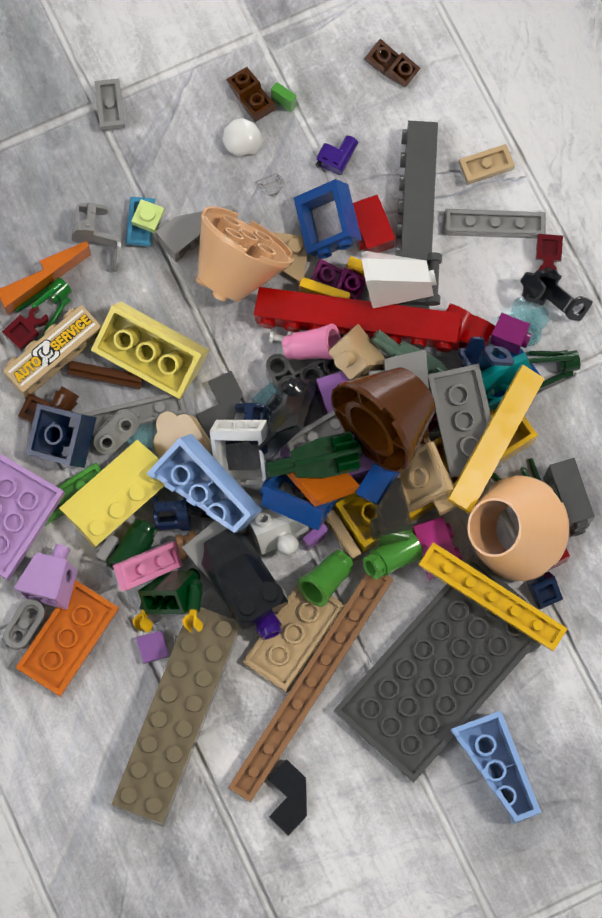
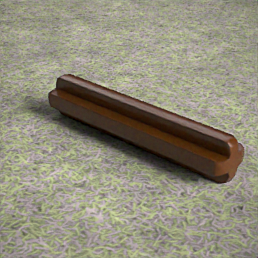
[68,361,143,390]

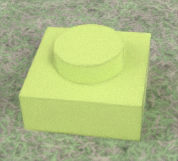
[131,199,165,233]

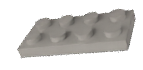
[428,364,502,478]

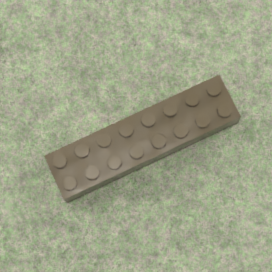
[112,607,241,827]

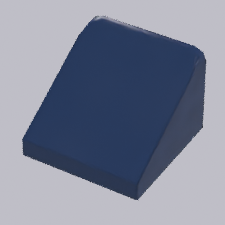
[526,572,563,610]

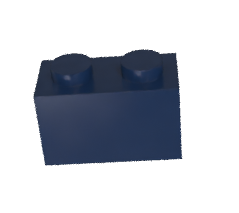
[25,403,97,468]

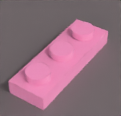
[113,541,183,591]

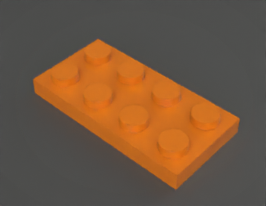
[16,580,120,698]

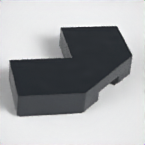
[268,759,307,836]

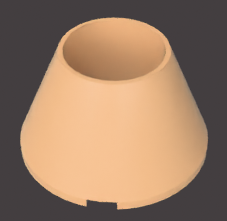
[467,476,569,581]

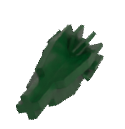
[265,431,362,478]

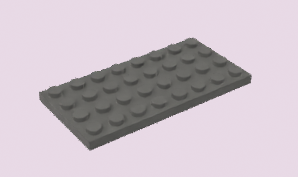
[333,555,537,783]

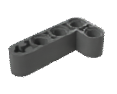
[266,354,342,395]

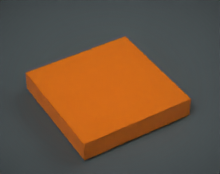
[286,473,360,507]

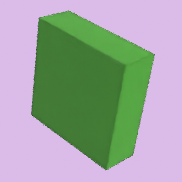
[271,82,296,112]

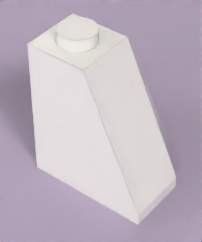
[362,251,437,308]

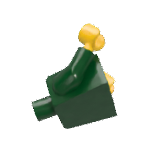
[132,568,203,633]

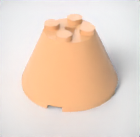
[195,206,294,302]

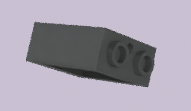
[543,458,595,537]

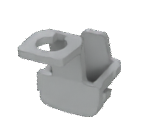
[72,203,121,272]

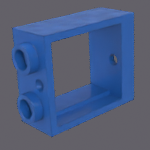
[293,179,362,259]
[260,456,338,530]

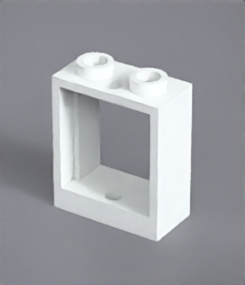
[210,420,272,490]

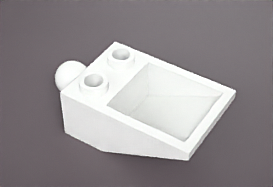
[243,468,309,555]

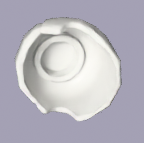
[222,118,263,157]

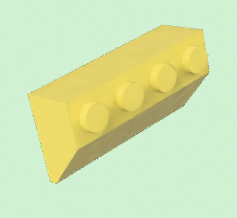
[91,302,210,399]
[59,440,165,547]

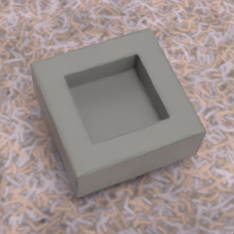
[96,534,120,567]

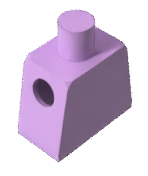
[14,544,77,610]

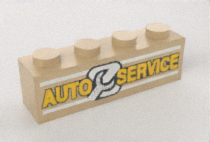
[3,304,102,399]

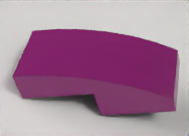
[310,259,366,300]

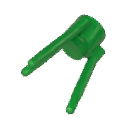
[15,277,72,339]

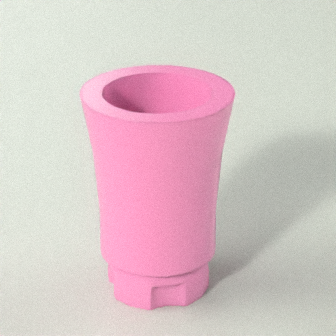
[282,324,341,360]

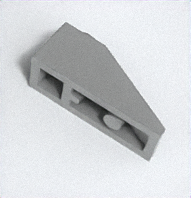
[156,205,234,263]

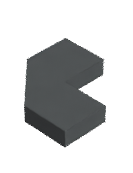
[196,371,243,439]

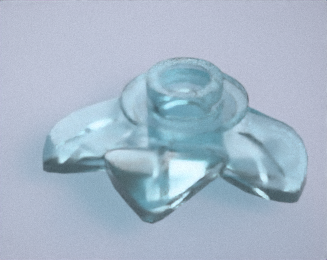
[497,297,549,346]

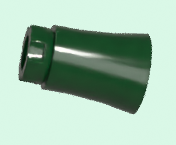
[106,519,157,570]

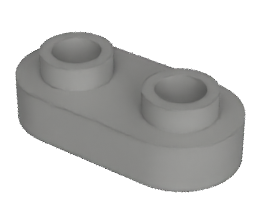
[93,409,139,454]
[4,599,45,650]

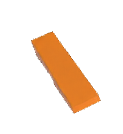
[0,241,91,316]

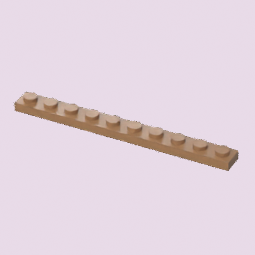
[228,573,394,803]

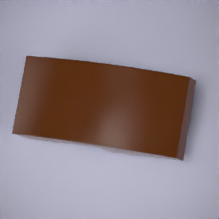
[364,39,421,87]
[226,67,276,122]

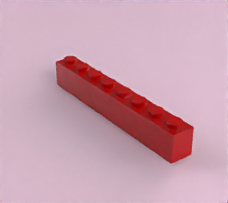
[253,287,463,353]

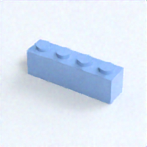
[146,434,262,533]
[450,711,541,825]

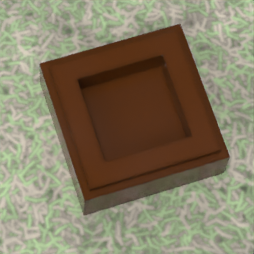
[18,393,52,424]

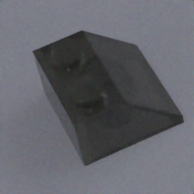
[369,477,413,547]

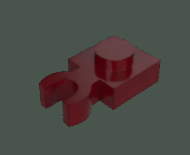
[535,234,563,272]
[2,306,49,352]

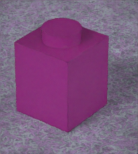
[490,312,532,355]

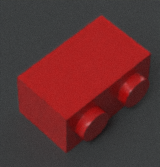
[353,194,396,253]

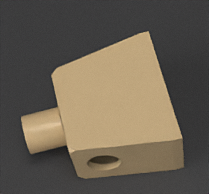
[329,324,385,380]

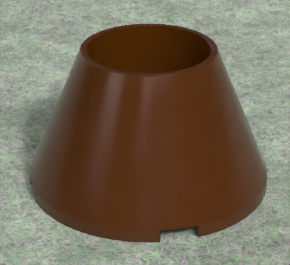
[331,367,436,473]

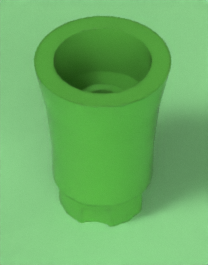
[363,528,423,580]
[297,550,354,607]

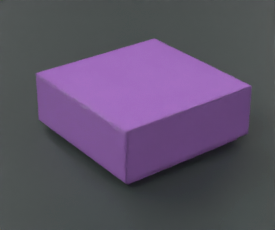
[302,523,328,551]
[136,630,169,664]

